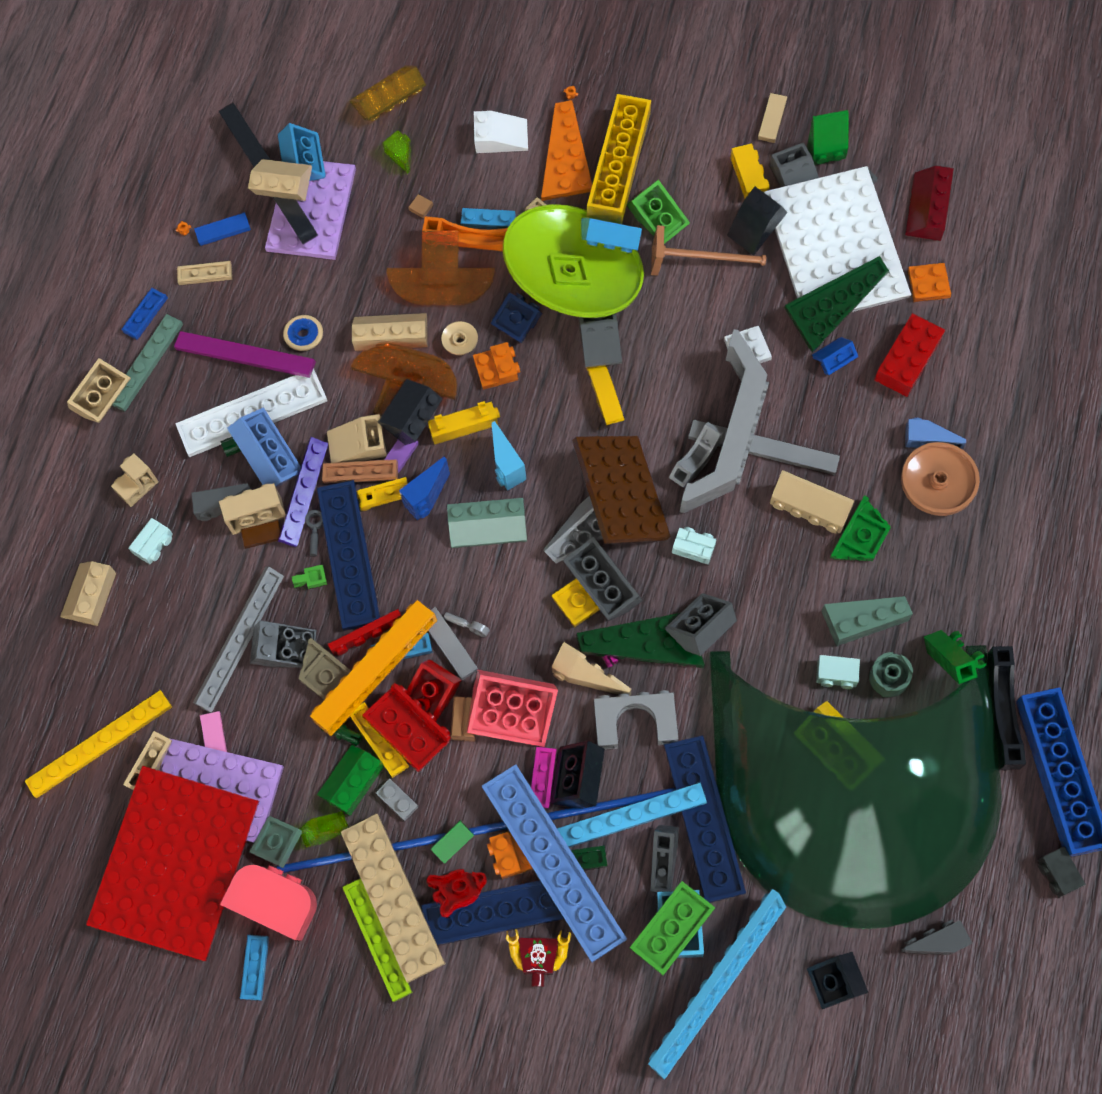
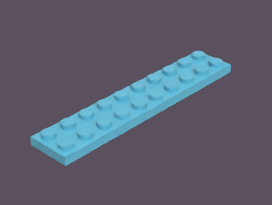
[648,889,786,1080]

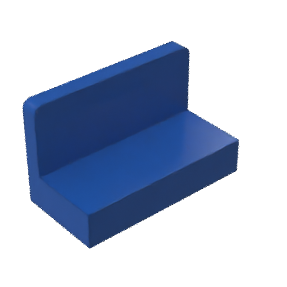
[812,337,858,375]

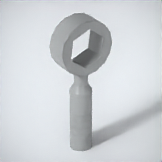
[444,612,490,638]

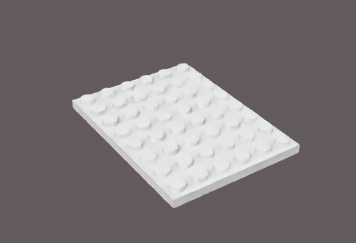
[764,166,911,312]

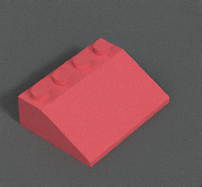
[467,670,558,747]

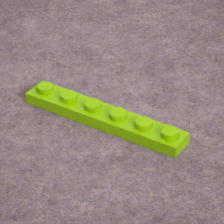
[342,878,413,1002]

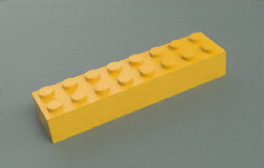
[587,94,651,224]

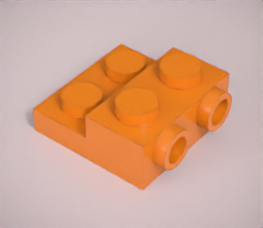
[473,342,520,390]
[487,831,533,879]

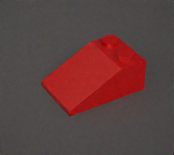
[407,659,462,722]

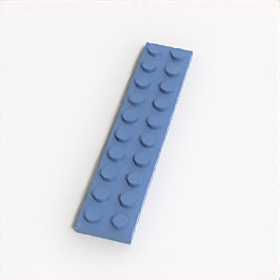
[482,765,627,963]

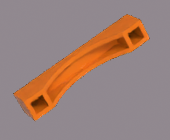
[422,216,508,251]

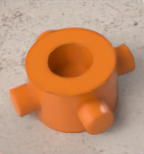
[563,86,578,99]
[176,221,191,236]

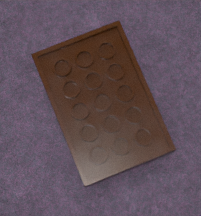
[572,436,671,544]

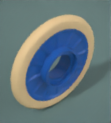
[283,315,323,351]

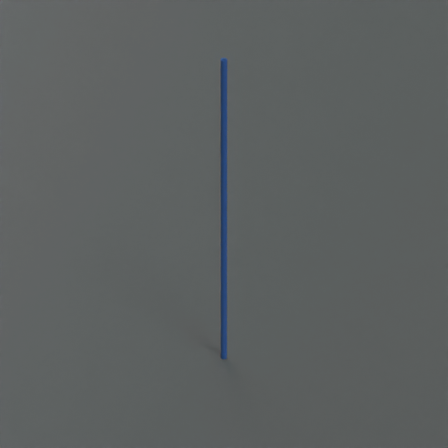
[274,788,675,873]

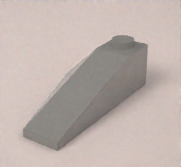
[544,496,603,563]

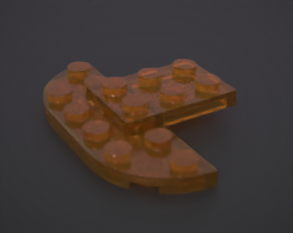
[387,231,495,305]
[351,343,457,417]

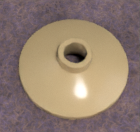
[441,321,478,355]

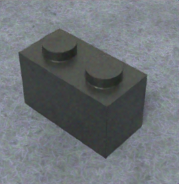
[1038,846,1086,898]

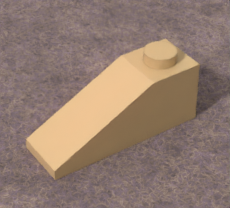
[123,731,172,790]

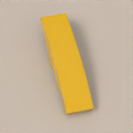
[586,365,624,425]

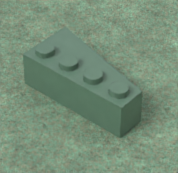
[821,596,913,646]

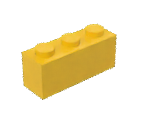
[730,143,769,198]

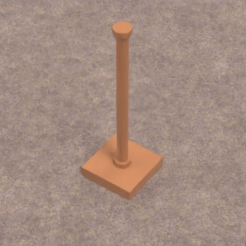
[651,225,766,276]

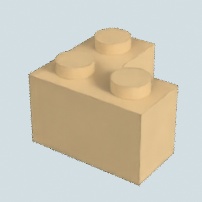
[111,454,158,507]

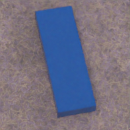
[194,213,251,246]
[121,288,168,340]

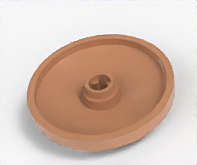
[901,442,980,516]

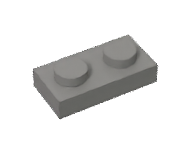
[376,778,418,822]

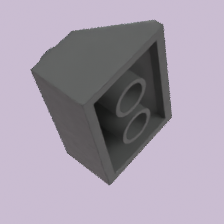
[665,593,737,656]

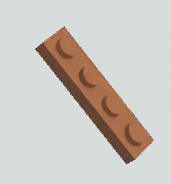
[322,459,398,484]

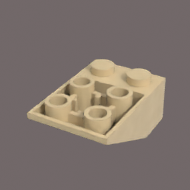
[327,414,387,463]

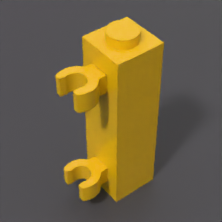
[428,401,500,445]

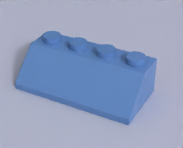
[227,408,301,488]

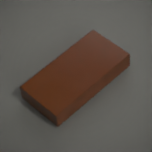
[241,520,281,549]

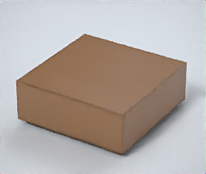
[408,194,433,218]

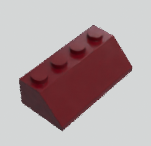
[905,166,954,241]

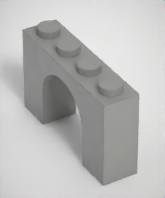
[594,690,678,750]

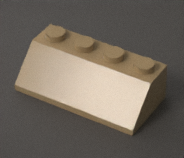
[352,313,428,351]
[770,470,854,534]

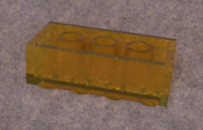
[349,65,426,122]

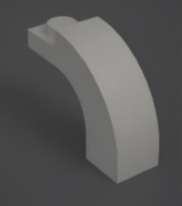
[669,422,724,488]

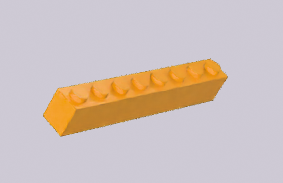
[310,600,437,736]

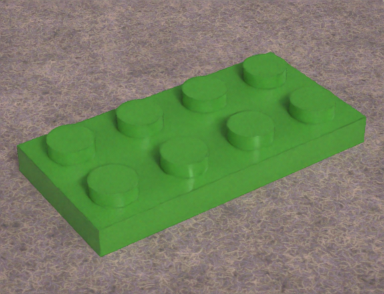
[630,881,715,976]

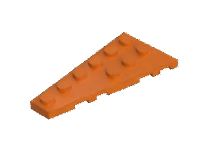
[541,100,592,201]

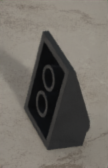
[727,186,788,256]

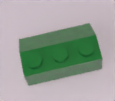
[317,745,384,816]

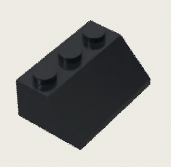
[378,379,443,445]
[551,741,605,809]

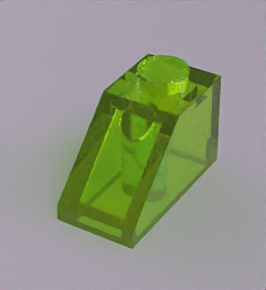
[382,130,411,174]
[299,812,349,848]

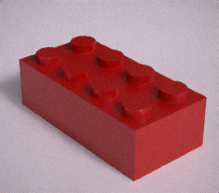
[875,313,945,397]

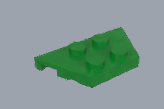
[830,495,891,561]

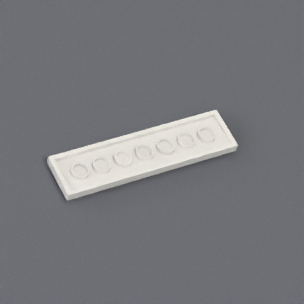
[175,368,327,457]

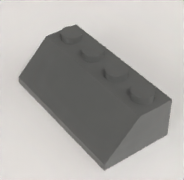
[563,537,643,621]

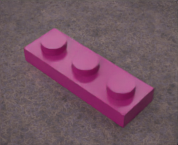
[531,747,557,810]

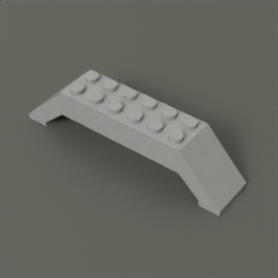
[680,329,769,513]

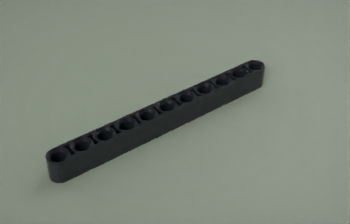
[219,102,318,245]

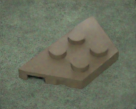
[299,637,351,700]

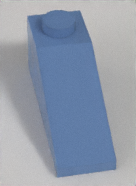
[905,418,966,450]

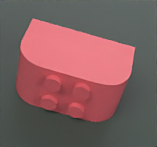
[220,865,317,941]

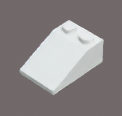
[474,111,528,153]

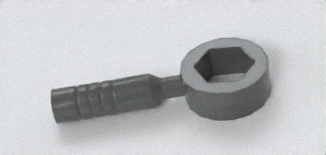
[305,510,323,556]

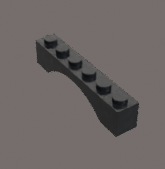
[987,646,1026,770]

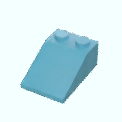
[492,421,526,491]

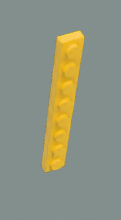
[25,690,172,798]

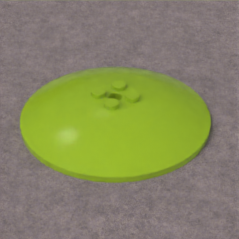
[503,205,644,318]

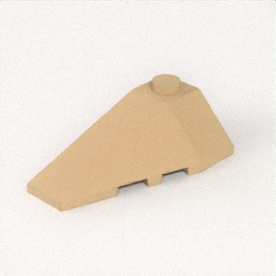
[552,642,631,696]

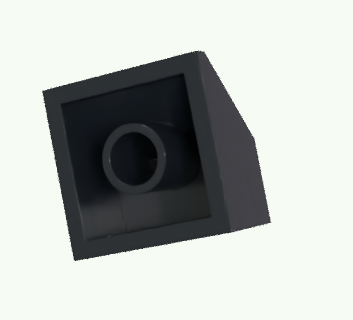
[807,952,869,1009]

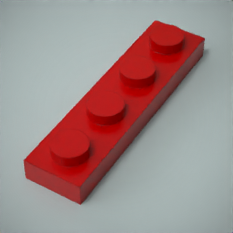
[328,609,402,656]

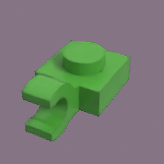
[292,565,327,589]

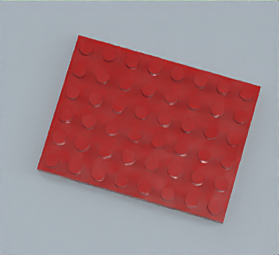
[86,766,260,961]

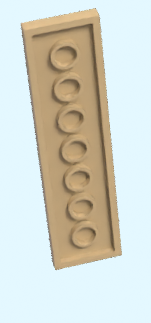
[341,814,446,983]

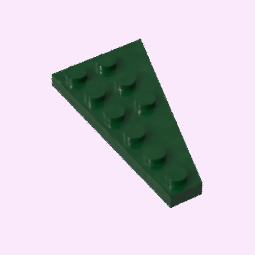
[784,256,889,353]
[576,613,705,668]

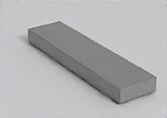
[428,607,478,680]

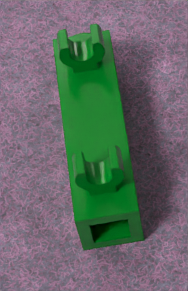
[924,630,986,684]

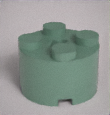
[869,652,913,697]

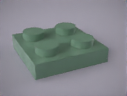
[250,816,303,868]

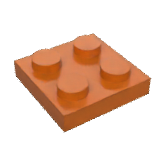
[907,263,951,302]

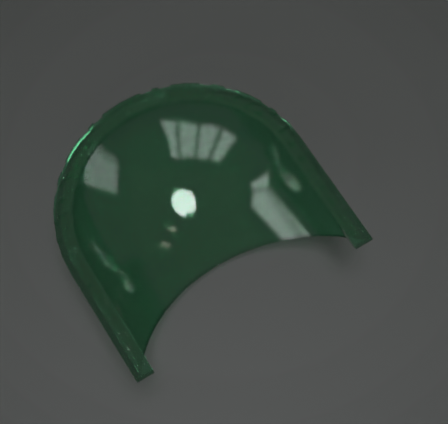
[710,645,1002,929]

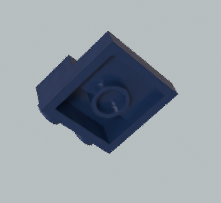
[490,292,543,343]

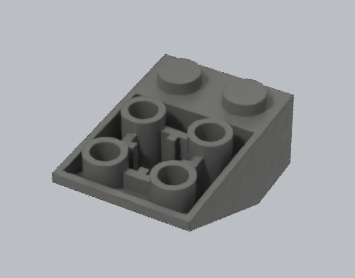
[769,142,819,187]
[578,313,622,368]
[250,620,317,668]

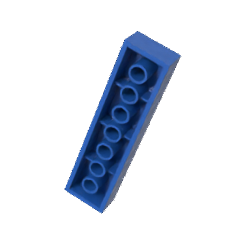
[1016,687,1102,857]

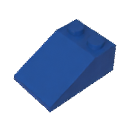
[399,457,450,520]

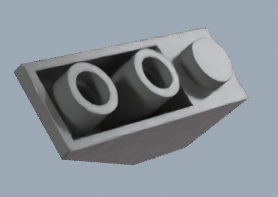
[901,919,973,955]

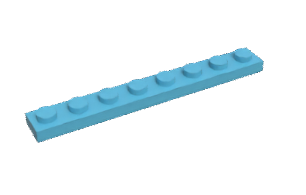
[557,783,707,847]

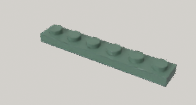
[112,314,183,412]

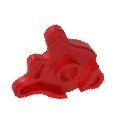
[426,869,487,918]

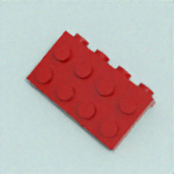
[362,683,451,772]

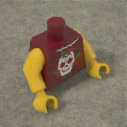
[506,929,571,987]

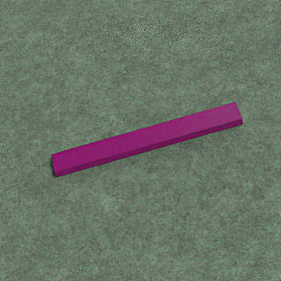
[174,331,316,378]

